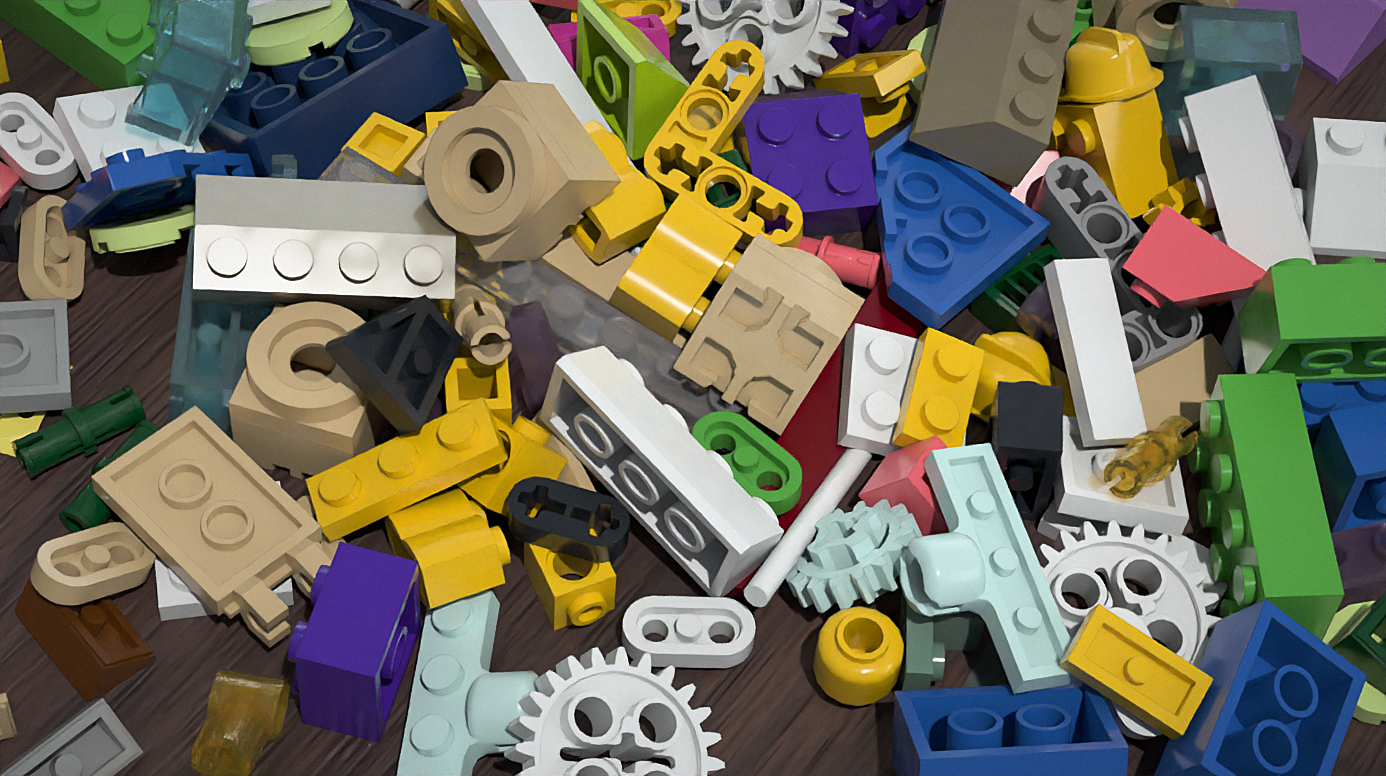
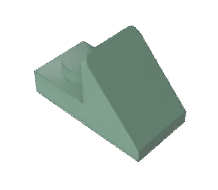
[899,585,985,691]

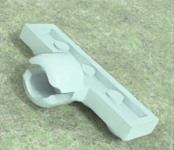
[899,443,1078,694]
[397,590,539,776]

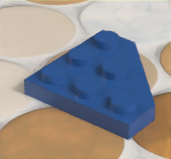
[871,124,1051,330]
[61,148,256,231]

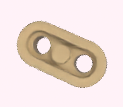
[18,195,86,304]
[30,522,157,605]

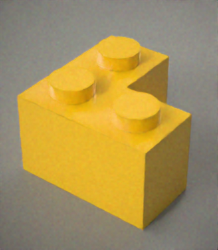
[1046,88,1179,219]

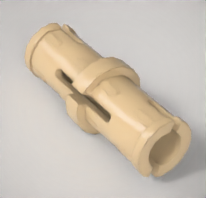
[448,284,512,365]

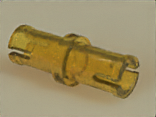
[1104,415,1198,499]

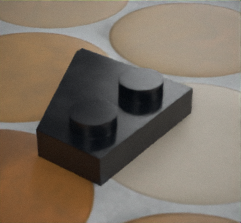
[324,295,464,435]

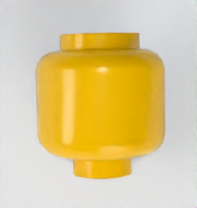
[813,606,904,706]

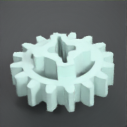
[785,499,922,613]

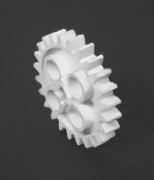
[677,0,854,99]
[1036,519,1222,681]
[504,647,725,776]

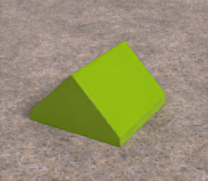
[576,0,690,160]

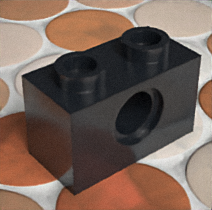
[983,381,1063,521]

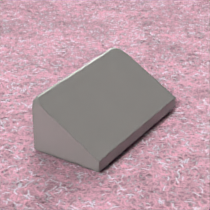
[0,698,143,776]

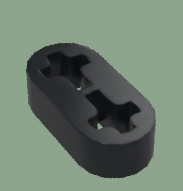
[507,476,630,563]

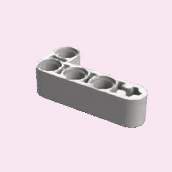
[1032,156,1203,374]

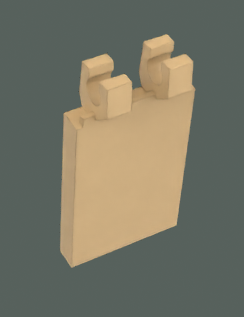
[91,405,332,648]

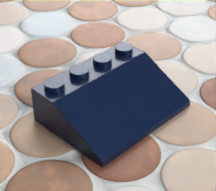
[175,0,469,180]

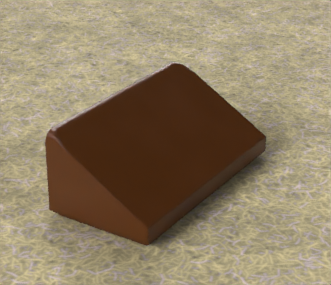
[15,577,156,701]

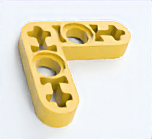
[644,40,803,248]

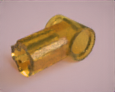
[191,668,289,776]

